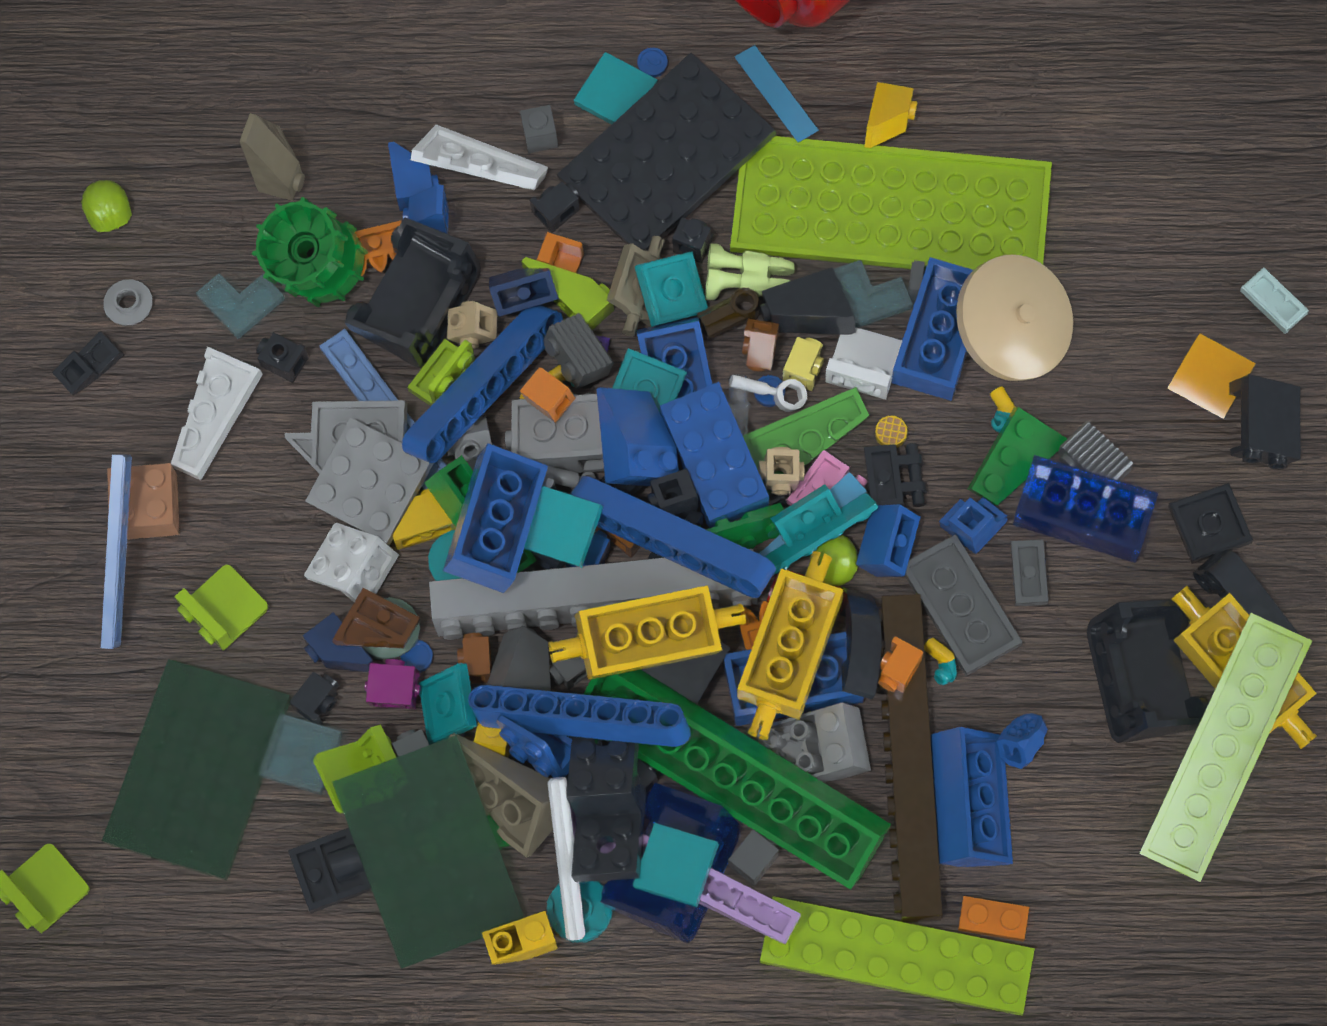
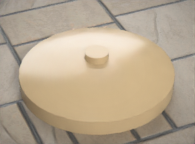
[956,255,1073,381]

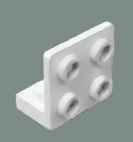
[825,327,902,400]
[304,523,399,602]

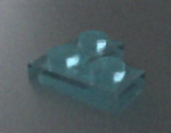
[834,260,913,328]
[196,273,285,339]

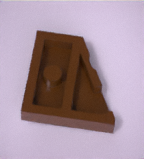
[332,588,420,648]

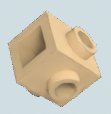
[447,301,497,349]
[758,447,804,495]

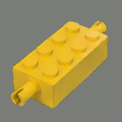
[737,551,843,740]
[548,585,746,680]
[1172,586,1317,749]

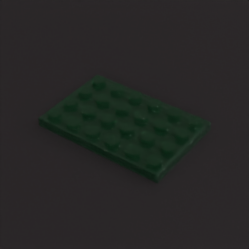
[102,659,291,881]
[332,735,524,969]

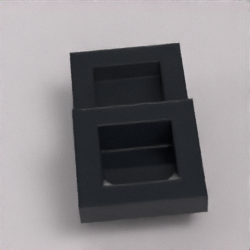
[52,331,125,395]

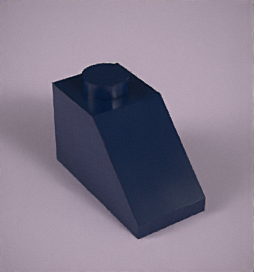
[489,268,559,317]
[303,612,373,672]

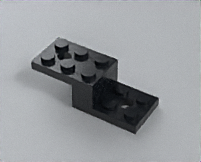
[566,715,646,882]

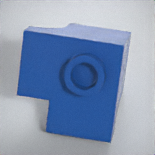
[939,497,1008,554]

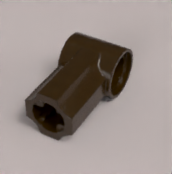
[697,287,760,340]

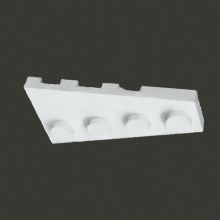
[410,125,548,190]
[171,346,263,480]

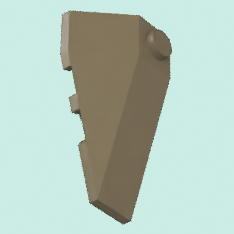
[240,113,305,201]
[443,733,553,858]

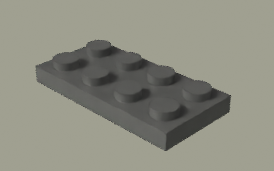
[905,534,1022,676]

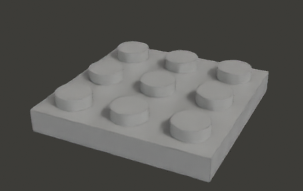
[305,417,434,545]

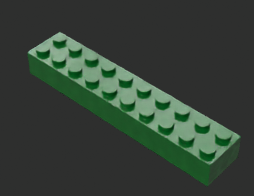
[583,670,891,890]

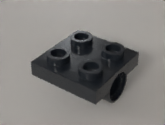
[288,827,373,913]

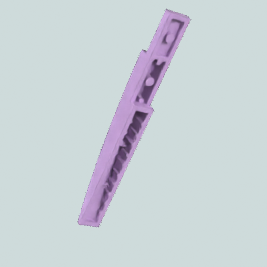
[570,805,801,945]

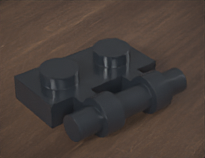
[864,443,927,507]

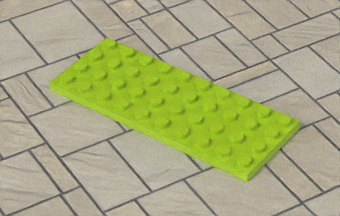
[730,136,1052,270]

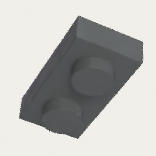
[1010,540,1048,607]

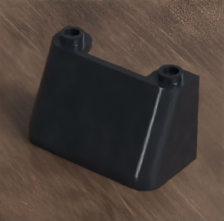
[345,217,481,369]
[1087,599,1208,743]

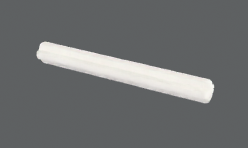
[548,777,585,941]

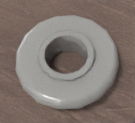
[103,279,152,326]

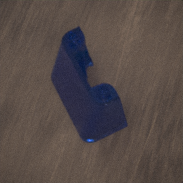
[600,782,740,943]

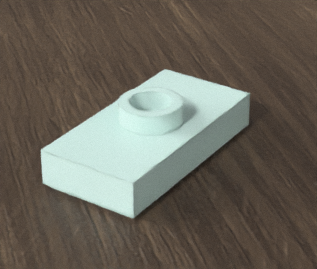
[1240,267,1309,334]

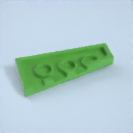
[743,387,869,493]

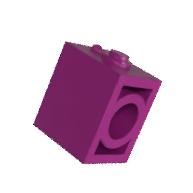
[364,659,421,710]

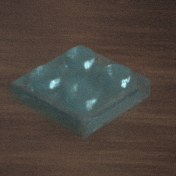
[258,713,343,795]

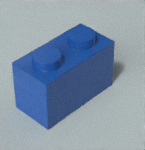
[856,504,920,577]

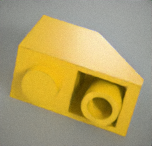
[482,911,558,965]

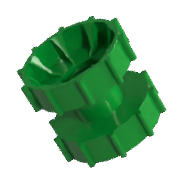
[252,197,368,307]

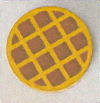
[875,416,907,448]

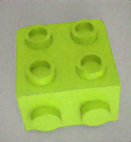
[407,339,475,406]
[174,565,268,651]
[313,725,408,813]
[0,844,90,934]

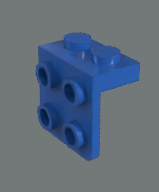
[496,715,572,778]

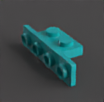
[764,484,878,574]

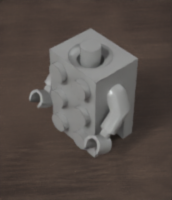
[505,393,604,488]

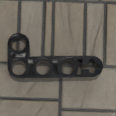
[1193,550,1300,635]

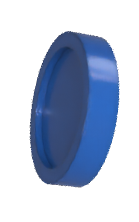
[637,48,668,78]
[754,375,785,407]
[401,640,433,672]

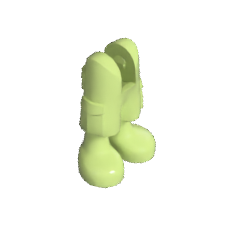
[705,243,795,300]

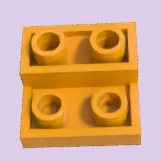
[1168,333,1256,419]

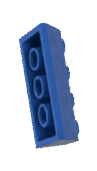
[931,727,1013,867]

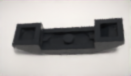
[840,587,882,699]

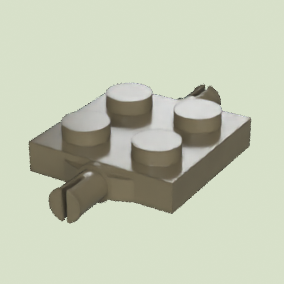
[606,236,665,336]

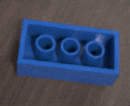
[891,257,973,401]
[660,382,769,529]
[443,443,548,593]
[723,632,864,726]

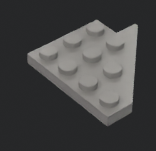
[285,400,408,474]

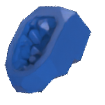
[997,713,1048,769]

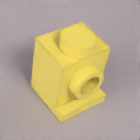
[783,337,824,391]

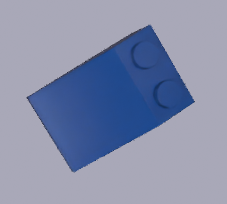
[637,317,712,398]
[596,387,679,486]

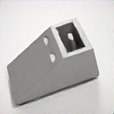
[757,703,871,782]

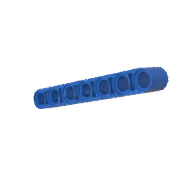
[402,305,563,463]
[570,476,776,598]
[468,685,691,747]

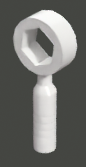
[729,375,807,412]

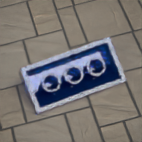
[1013,455,1158,563]

